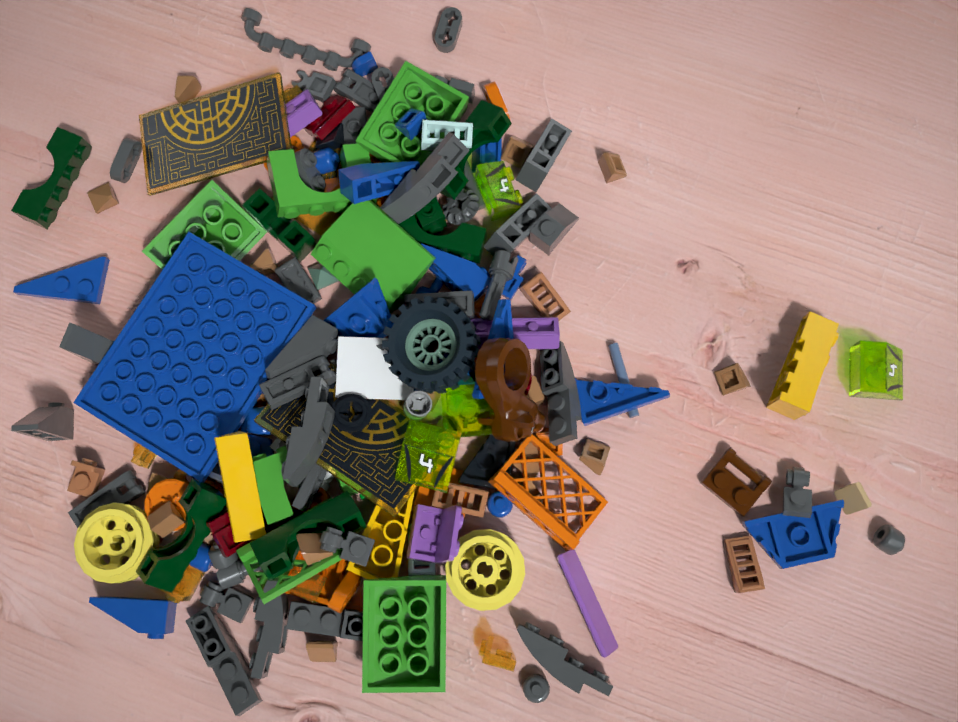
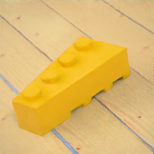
[766,312,839,420]
[346,481,416,579]

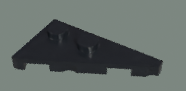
[458,432,516,489]

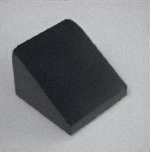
[315,123,345,150]

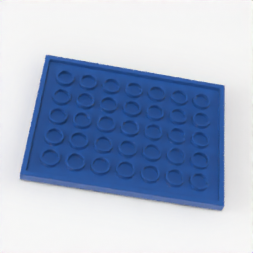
[73,232,317,483]

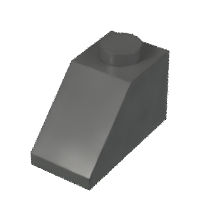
[530,204,579,256]

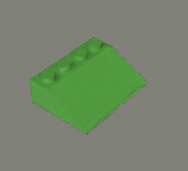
[356,61,469,167]
[142,180,267,270]
[311,200,436,314]
[362,575,446,693]

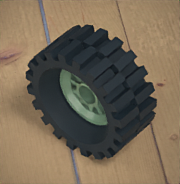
[382,296,481,394]

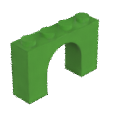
[267,143,378,219]
[252,445,366,527]

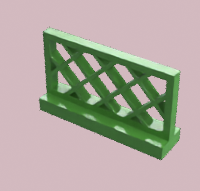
[236,497,342,604]

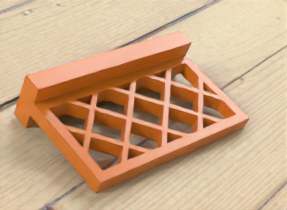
[488,434,608,551]

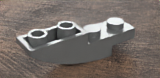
[380,132,469,224]
[540,341,582,446]
[281,377,335,487]
[249,572,289,679]
[286,601,363,641]
[186,606,263,716]
[517,622,613,696]

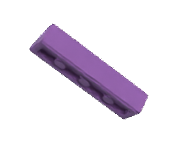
[241,89,322,168]
[470,317,560,350]
[557,550,618,658]

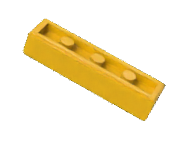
[214,431,266,542]

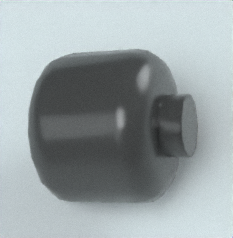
[873,525,905,555]
[208,542,238,570]
[523,674,550,703]

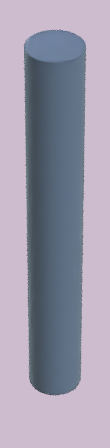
[608,343,639,418]

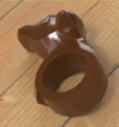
[475,338,546,441]

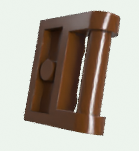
[700,447,772,517]

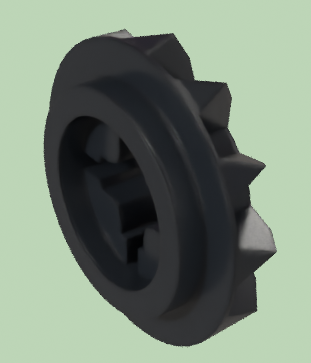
[331,394,372,435]

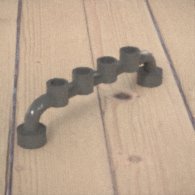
[241,8,371,71]

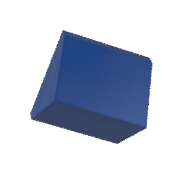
[395,108,427,141]

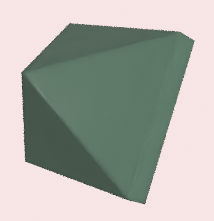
[308,263,339,291]

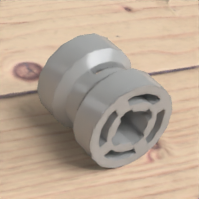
[403,391,432,421]

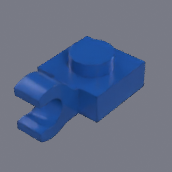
[502,255,527,301]

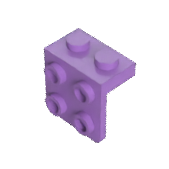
[406,504,464,564]

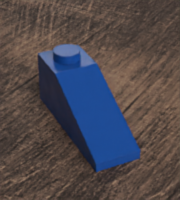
[338,161,420,204]
[421,244,491,302]
[89,596,177,639]

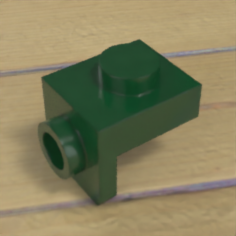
[415,197,447,235]

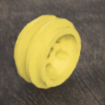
[74,503,160,584]
[445,529,525,611]

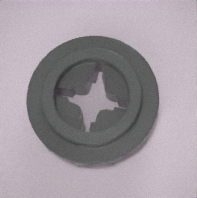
[442,189,480,225]

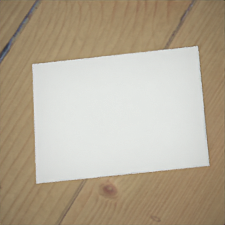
[335,337,414,400]

